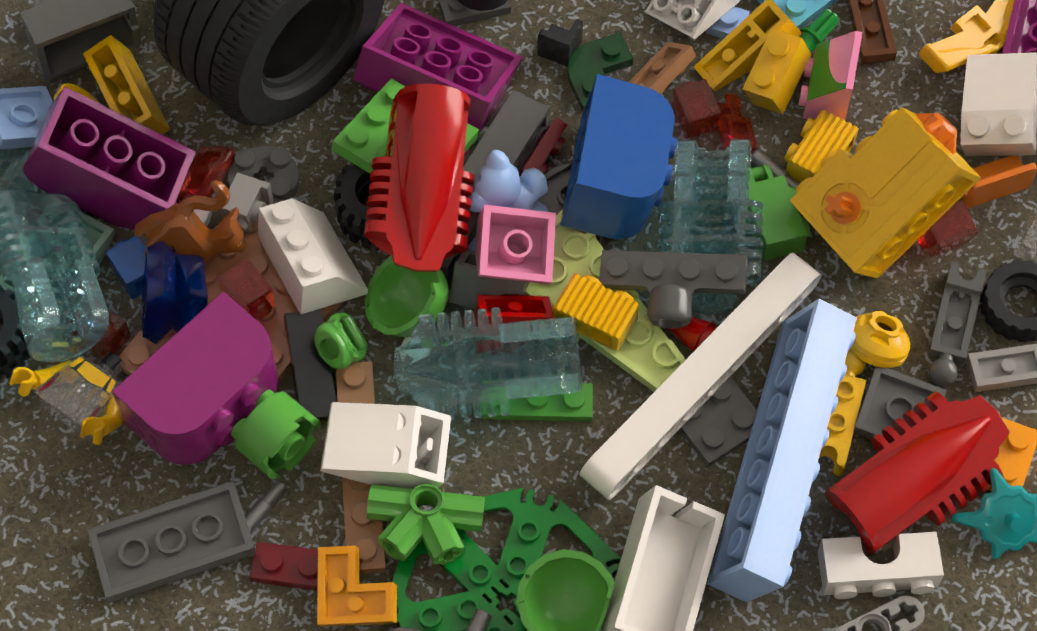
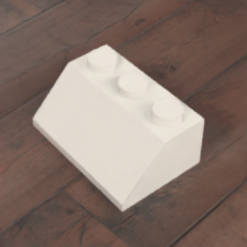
[257,198,368,315]

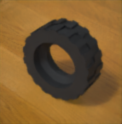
[980,260,1037,343]

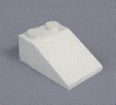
[960,53,1037,156]

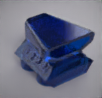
[141,241,208,344]

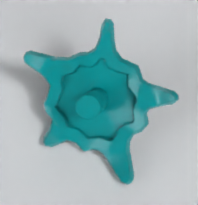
[952,468,1037,560]

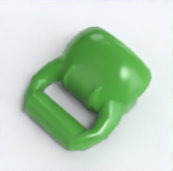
[314,312,368,369]

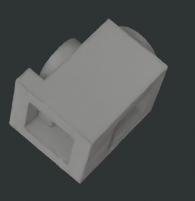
[220,172,274,234]

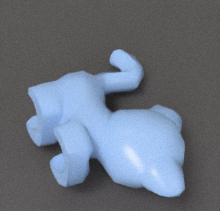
[468,150,548,251]

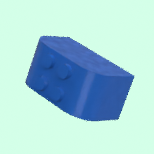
[560,74,678,239]

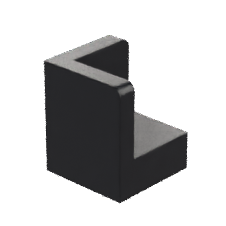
[537,19,583,67]

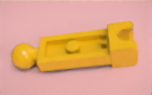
[819,349,867,477]

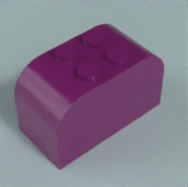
[23,86,196,230]
[112,291,278,465]

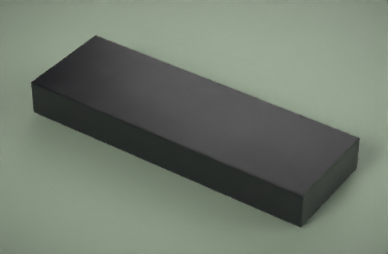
[283,309,337,420]

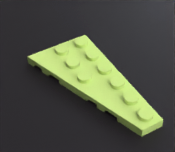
[523,209,686,392]

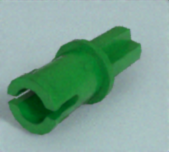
[799,9,839,52]

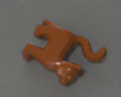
[134,180,247,286]

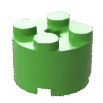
[231,389,321,479]

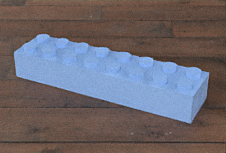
[707,299,857,602]

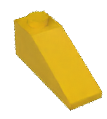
[693,0,802,92]

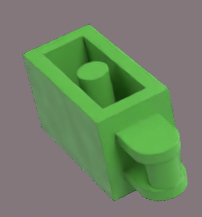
[741,164,810,261]

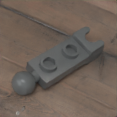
[928,262,986,387]

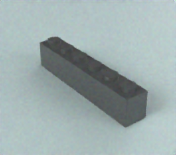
[440,90,550,284]

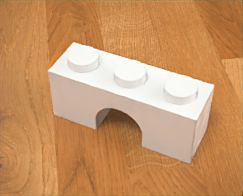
[818,532,944,600]

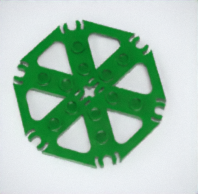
[384,488,621,631]

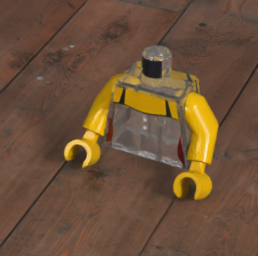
[9,352,126,445]

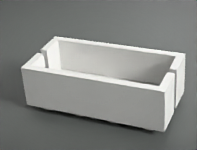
[601,485,725,631]

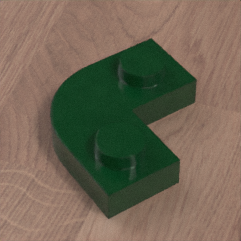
[568,32,634,112]

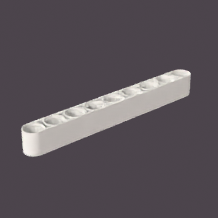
[579,252,822,500]

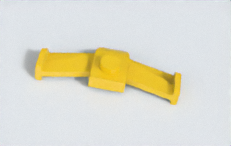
[919,0,1014,73]

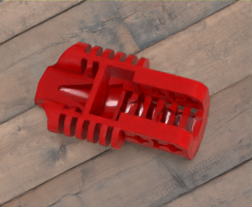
[364,84,474,272]
[824,391,1010,555]

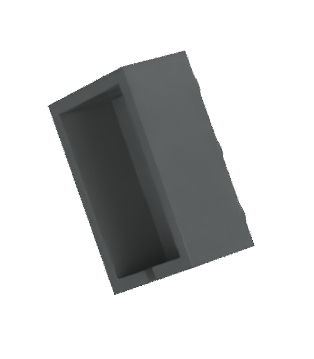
[20,0,142,82]

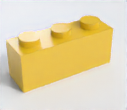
[83,35,171,135]

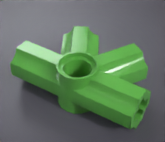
[367,484,485,565]

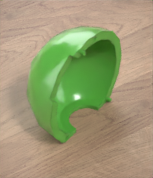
[365,255,449,337]
[516,549,615,631]

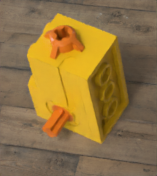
[789,107,981,278]

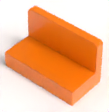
[961,155,1037,209]

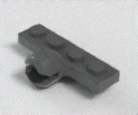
[599,250,748,329]

